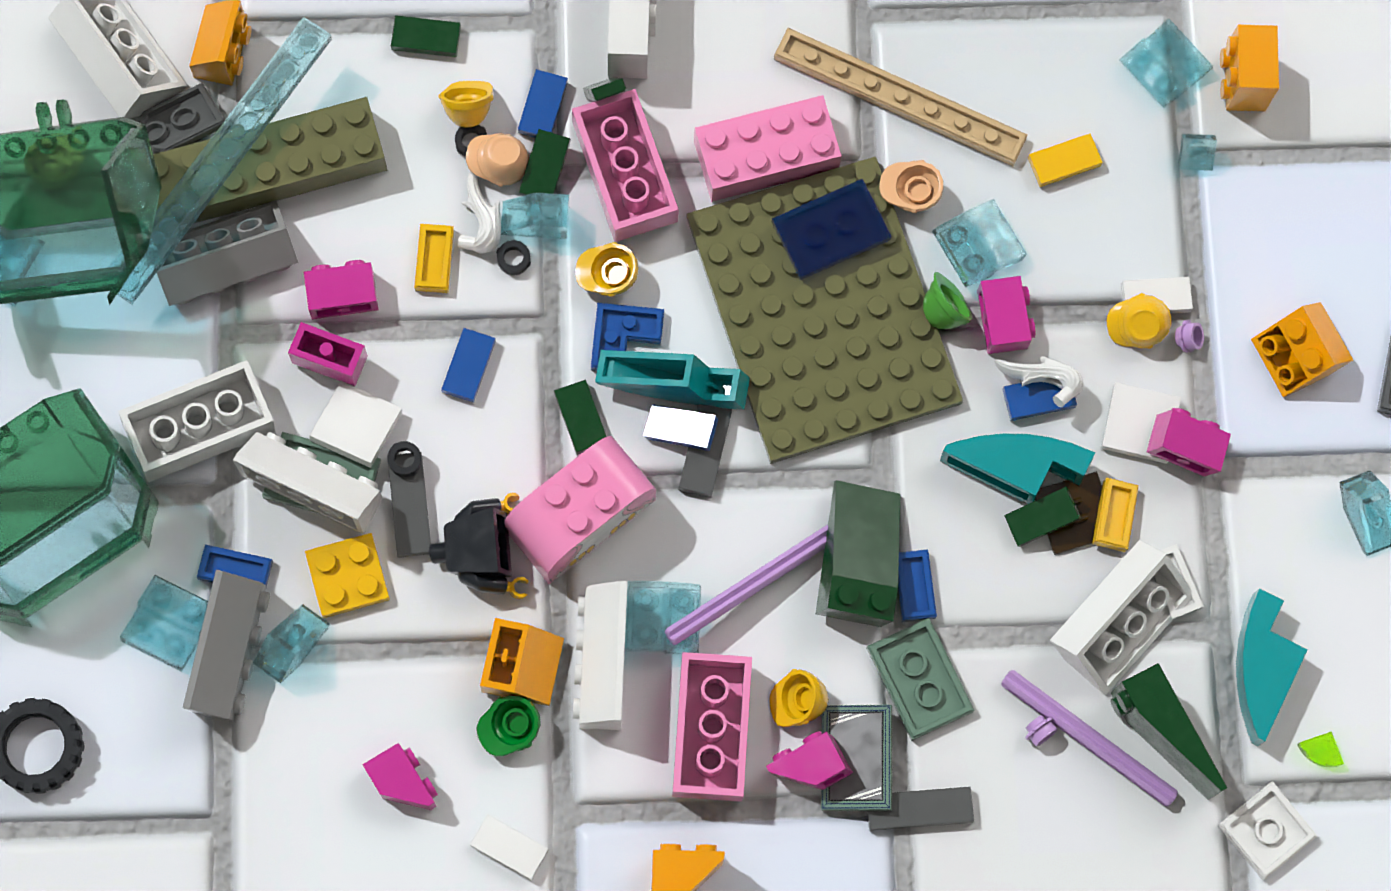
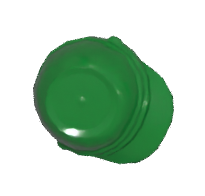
[476,695,541,756]

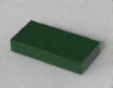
[391,15,461,57]
[583,77,626,101]
[519,129,571,203]
[554,379,607,455]
[1004,487,1082,547]

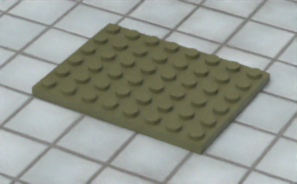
[686,156,963,464]

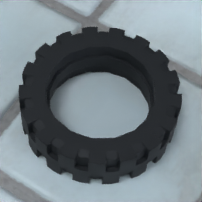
[0,698,85,794]

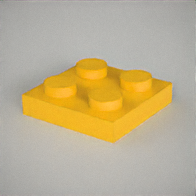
[305,533,390,619]

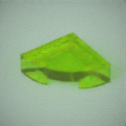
[1297,731,1344,767]

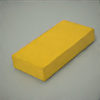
[1028,133,1103,187]
[414,224,454,293]
[1092,477,1139,552]

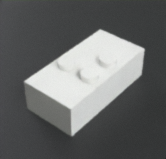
[608,0,656,79]
[118,360,275,483]

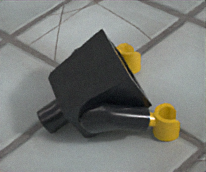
[429,493,529,599]

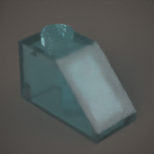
[501,193,570,239]
[1339,470,1391,556]
[253,604,330,683]

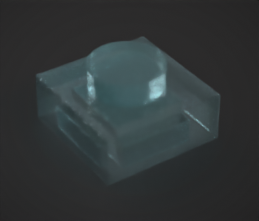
[1178,134,1217,171]

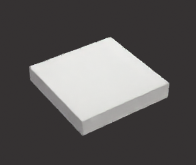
[309,381,402,468]
[1101,382,1181,464]
[1218,781,1317,880]

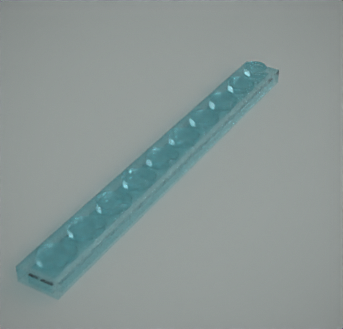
[102,17,332,305]

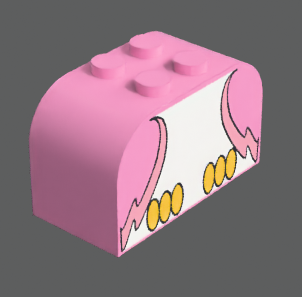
[505,436,656,584]

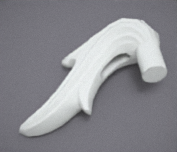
[458,171,501,254]
[995,356,1084,407]

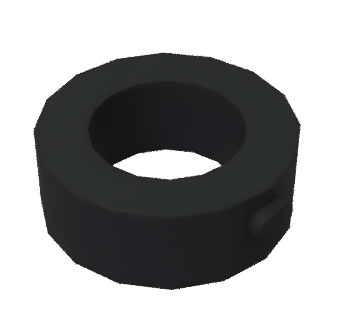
[455,124,487,157]
[496,240,531,275]
[387,441,422,477]

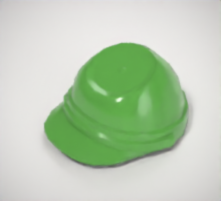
[923,272,973,329]

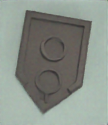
[124,83,227,154]

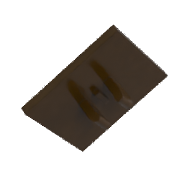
[1035,471,1102,555]

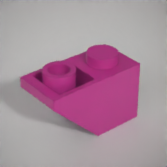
[766,731,853,790]
[362,743,438,810]

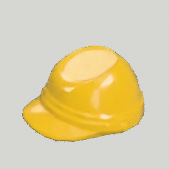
[438,81,494,128]
[575,242,638,297]
[1106,293,1171,349]
[770,669,829,727]

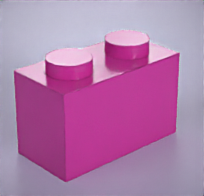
[304,260,379,320]
[977,276,1036,354]
[288,322,368,387]
[1146,408,1231,477]

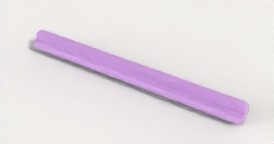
[665,524,828,645]
[1001,670,1178,807]

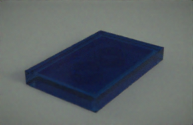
[771,178,892,280]

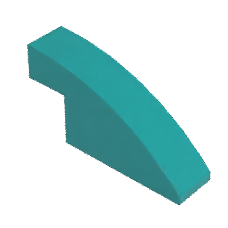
[595,350,750,410]
[940,433,1095,504]
[1236,588,1308,746]

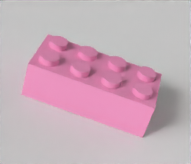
[572,89,679,242]
[694,95,842,202]
[672,652,752,802]

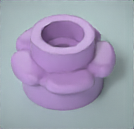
[1175,320,1204,353]
[1025,715,1058,747]

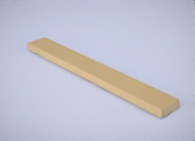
[774,28,1028,166]

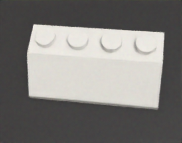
[48,0,187,120]
[233,432,383,534]
[1050,540,1192,695]
[573,581,627,730]

